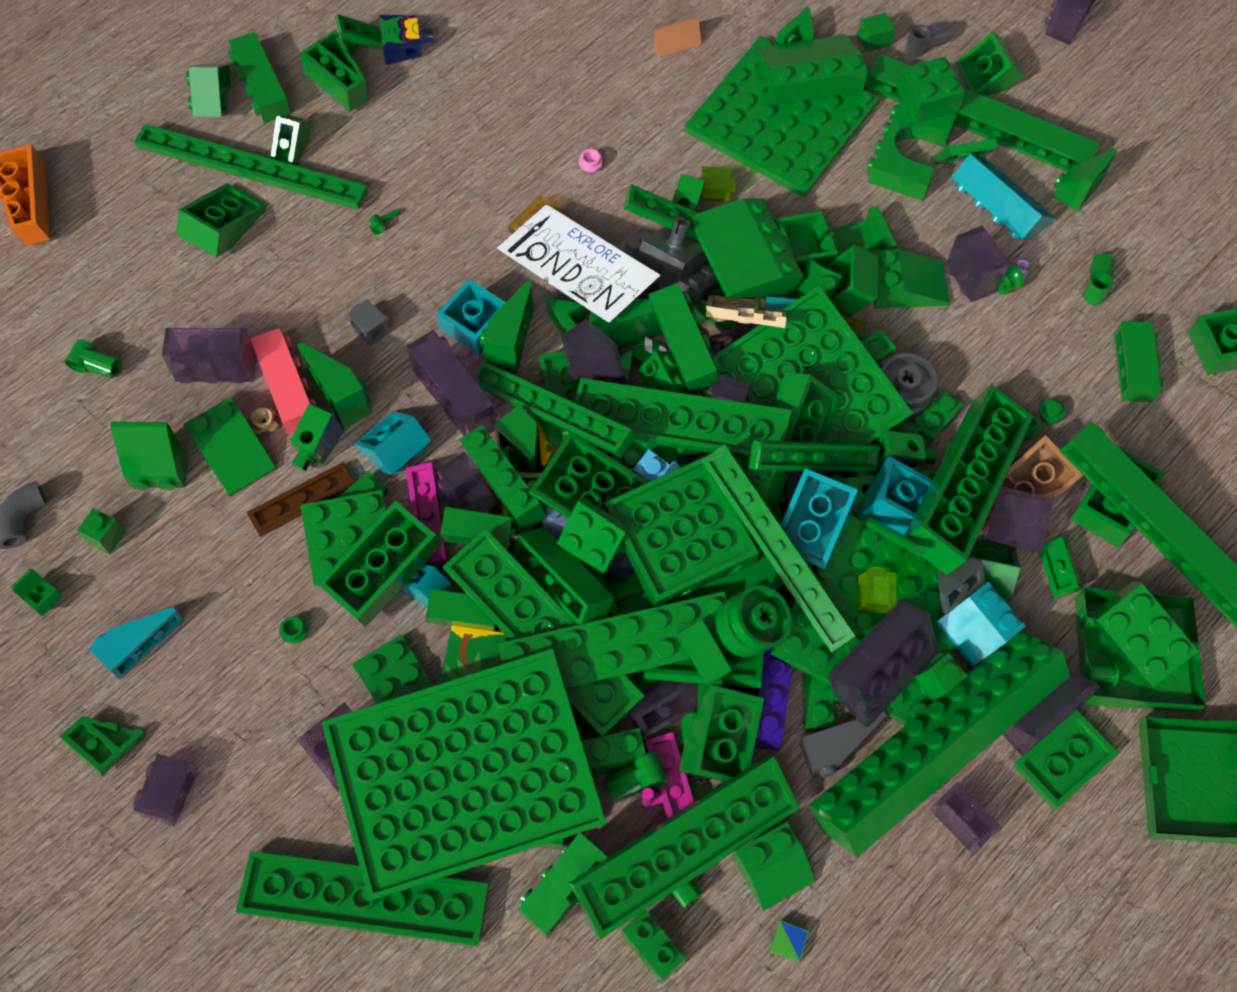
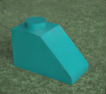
[401,565,456,606]

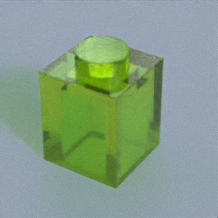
[701,167,736,202]
[858,567,896,613]

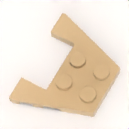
[706,295,786,328]

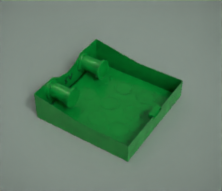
[604,456,759,608]
[1075,587,1206,712]
[1139,717,1237,844]

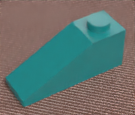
[89,607,183,680]

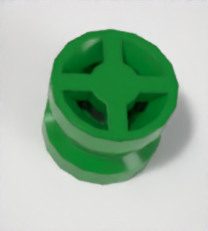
[992,264,1024,295]

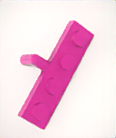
[406,462,449,567]
[641,732,694,820]

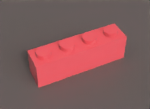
[250,328,317,435]

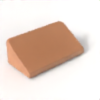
[653,17,702,57]

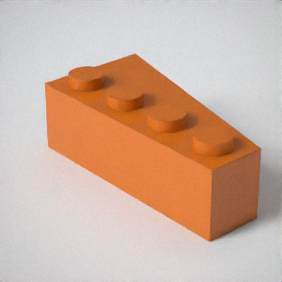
[0,144,50,246]

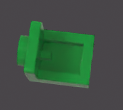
[11,569,63,616]

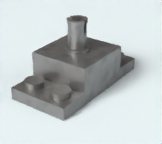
[616,217,720,301]

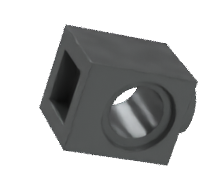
[347,299,390,347]

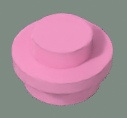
[579,149,603,172]

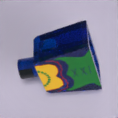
[380,15,434,65]

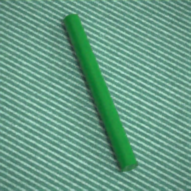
[852,510,925,557]

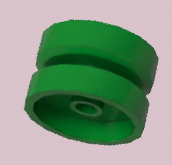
[715,585,792,658]

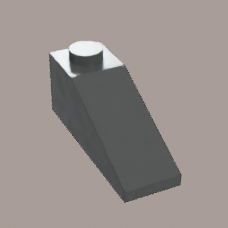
[799,710,886,778]

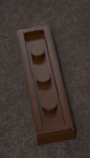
[246,462,355,537]

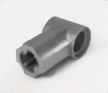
[905,21,953,57]

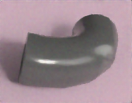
[0,480,47,549]

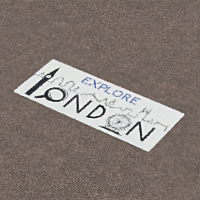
[497,205,660,323]

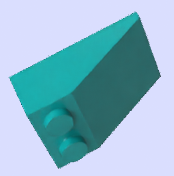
[781,468,859,569]

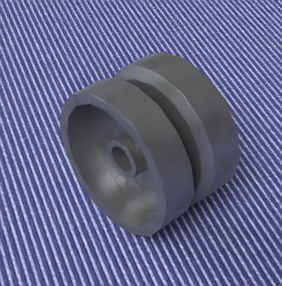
[881,353,938,421]

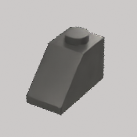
[938,555,985,615]

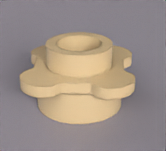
[249,408,278,435]

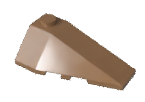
[982,435,1083,528]

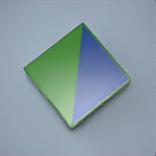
[770,920,809,962]

